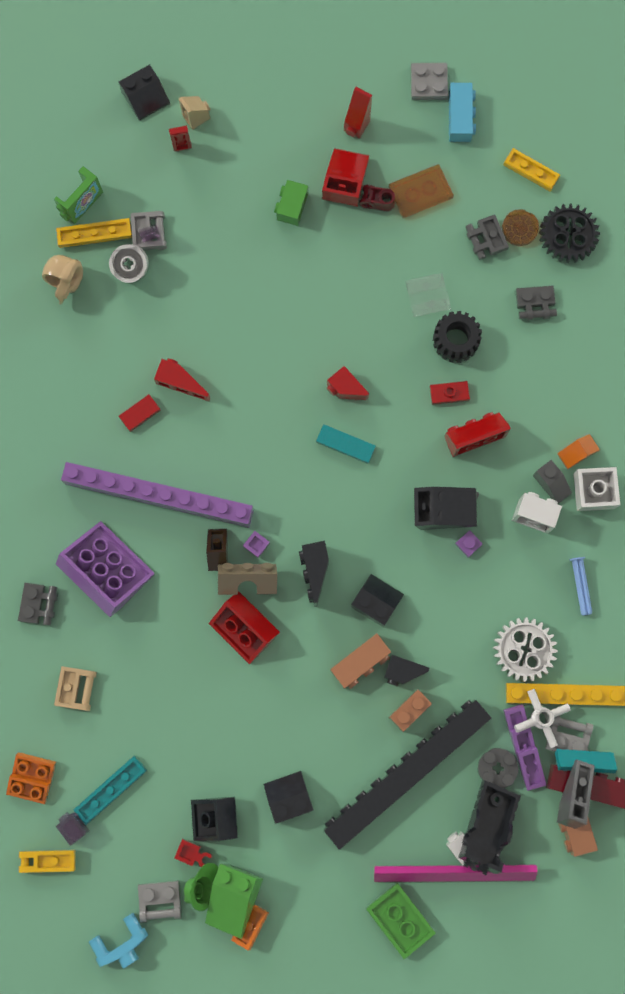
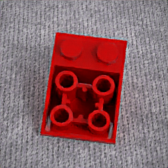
[322,148,369,207]

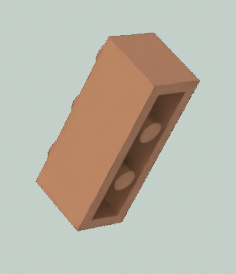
[330,634,391,689]

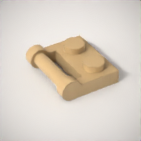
[54,666,97,711]

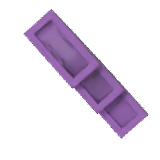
[503,704,546,791]

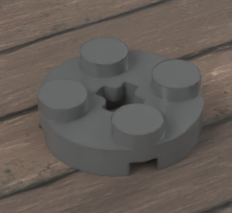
[478,748,518,788]

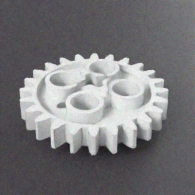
[493,618,558,682]

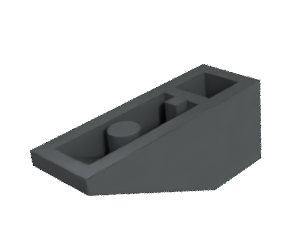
[557,759,595,829]

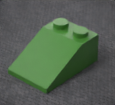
[205,864,263,939]

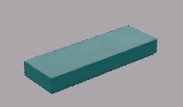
[316,424,376,464]
[555,749,618,774]

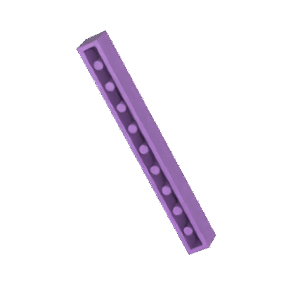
[61,462,254,528]

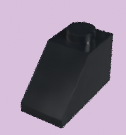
[384,655,430,687]

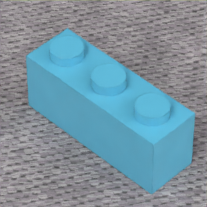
[449,83,476,142]

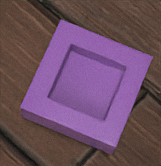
[455,530,483,557]
[243,531,270,558]

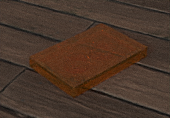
[388,164,454,218]

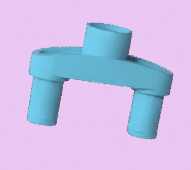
[89,913,148,969]

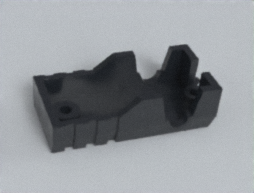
[458,780,521,876]

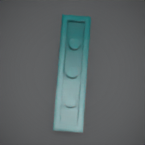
[73,756,147,825]

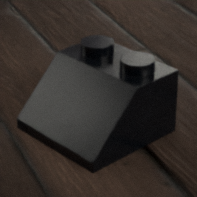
[118,64,170,121]
[351,574,404,627]
[263,771,314,824]
[191,797,238,841]

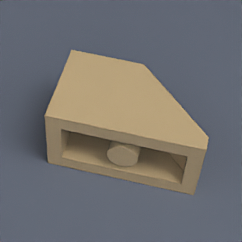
[179,96,211,130]

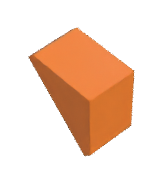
[557,434,600,470]

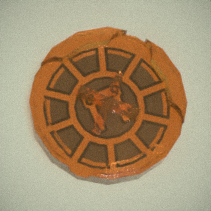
[502,209,539,246]

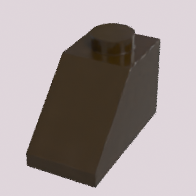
[206,528,228,571]

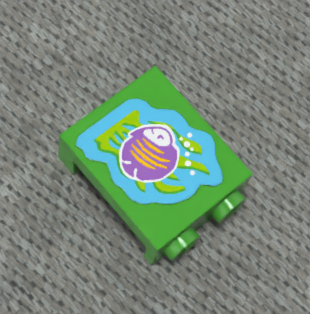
[54,166,103,224]

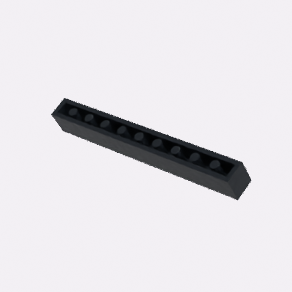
[324,699,492,850]

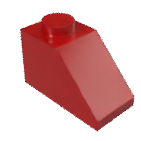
[327,366,369,400]

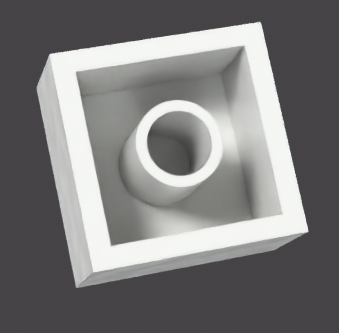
[573,467,620,511]
[512,492,562,534]

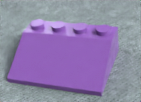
[56,521,155,617]

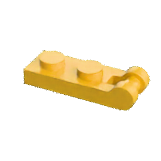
[19,850,75,873]

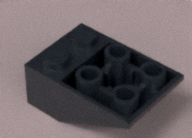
[414,487,477,530]
[299,540,329,607]

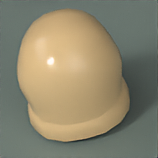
[42,255,83,305]

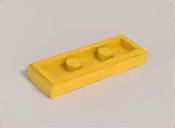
[503,148,560,192]

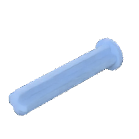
[569,557,592,615]

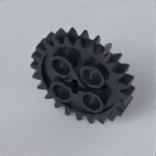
[539,203,600,263]

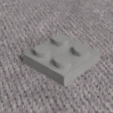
[411,63,448,100]

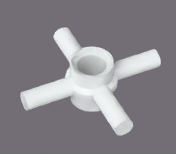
[514,689,571,748]

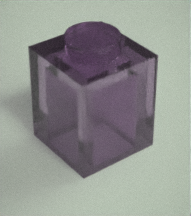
[55,812,89,846]

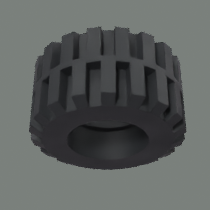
[433,311,482,363]

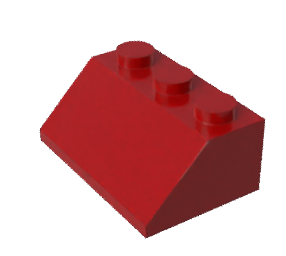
[444,412,511,457]
[208,591,280,664]

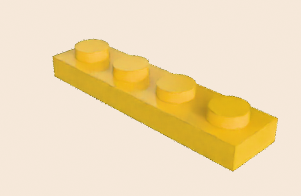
[56,218,132,248]

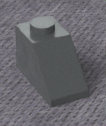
[533,460,572,504]

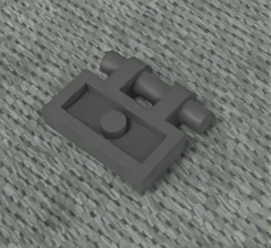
[465,214,509,260]
[515,285,557,321]
[18,583,58,626]

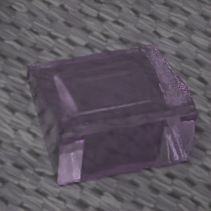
[139,224,160,242]

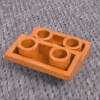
[6,752,56,804]

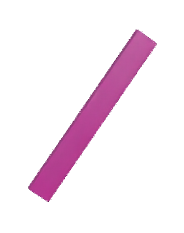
[374,865,538,882]

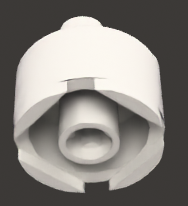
[109,244,149,283]

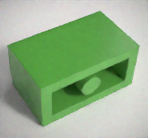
[274,180,309,226]

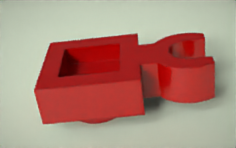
[174,839,213,867]

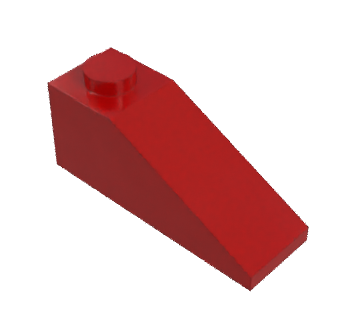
[344,87,372,139]
[154,358,210,402]

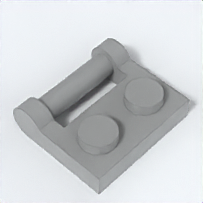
[131,211,167,250]
[545,716,593,751]
[138,880,181,923]

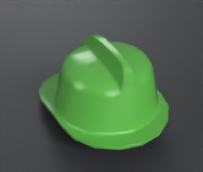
[184,863,219,911]

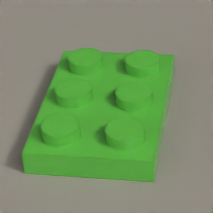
[366,882,436,959]

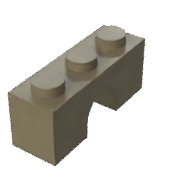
[218,563,277,595]

